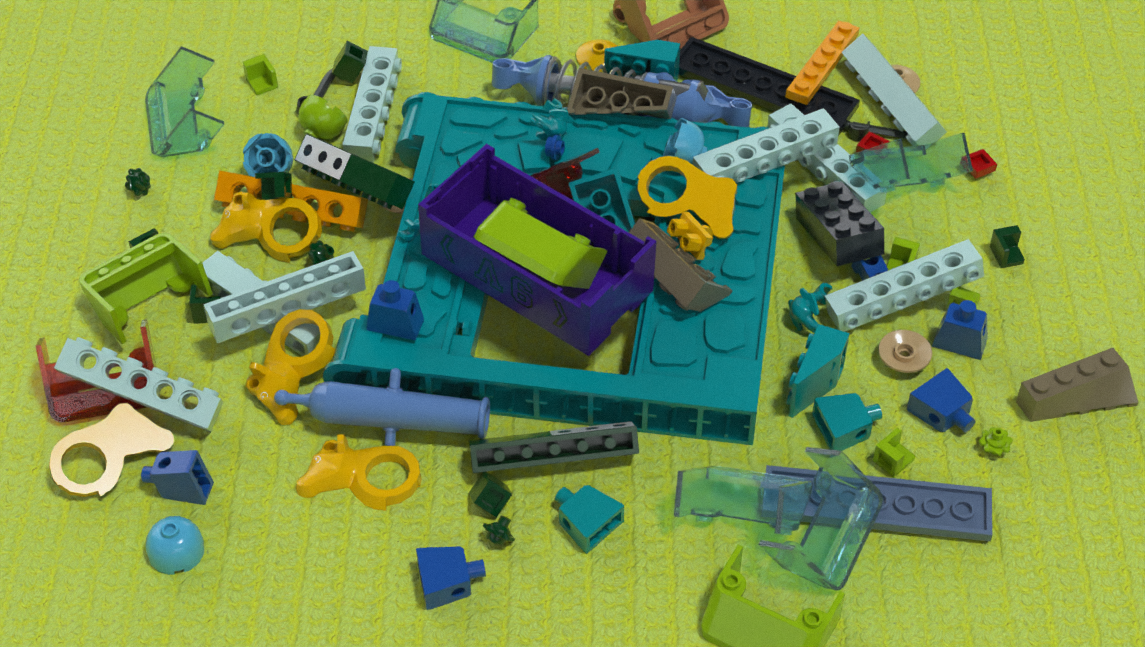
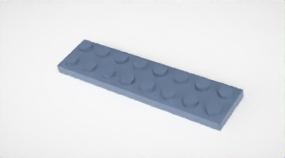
[762,465,992,542]

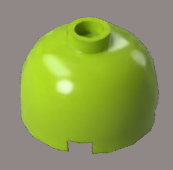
[298,94,348,140]

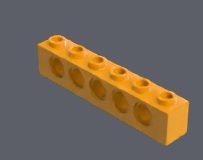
[214,170,368,232]

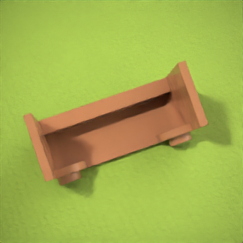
[618,0,729,49]

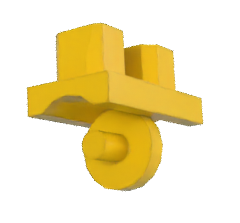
[667,212,713,260]

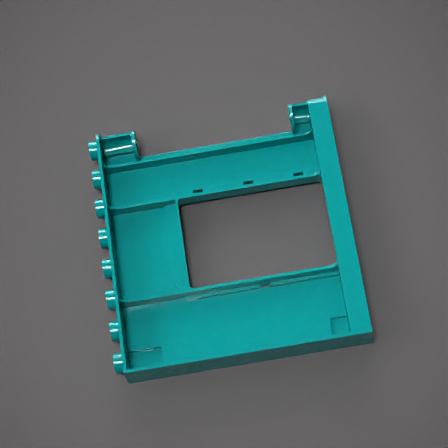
[323,92,785,445]

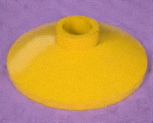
[576,39,617,73]

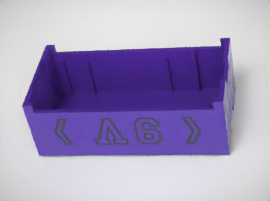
[418,143,657,356]

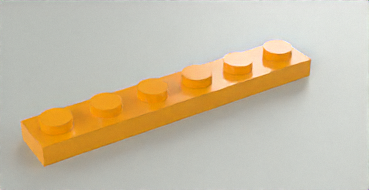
[785,20,860,105]

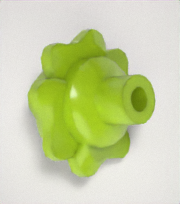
[979,427,1013,456]

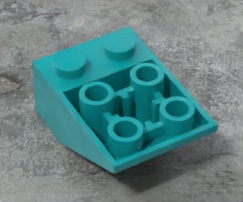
[604,40,680,82]
[786,324,850,418]

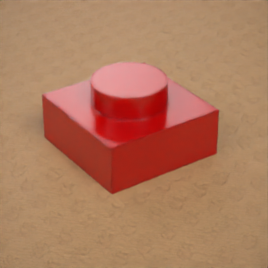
[856,131,890,162]
[962,149,997,179]

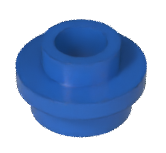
[545,135,565,160]

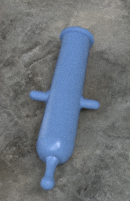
[274,368,490,446]

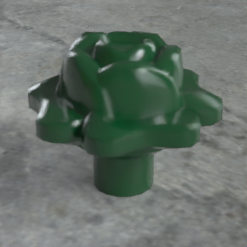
[125,168,151,196]
[308,240,334,265]
[483,515,515,546]

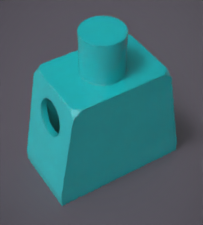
[812,393,882,454]
[555,485,624,554]

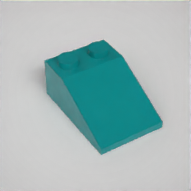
[568,168,635,232]

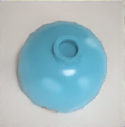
[663,118,707,164]
[243,133,294,177]
[146,516,204,575]

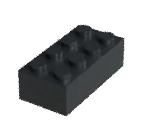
[795,181,884,266]

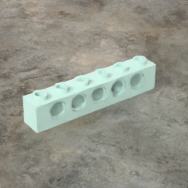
[343,46,402,163]
[767,103,888,212]
[692,108,839,183]
[825,239,984,332]
[204,251,366,343]
[54,337,224,432]

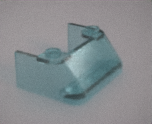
[429,0,539,63]
[145,46,224,157]
[849,133,973,193]
[758,447,883,590]
[674,466,813,535]

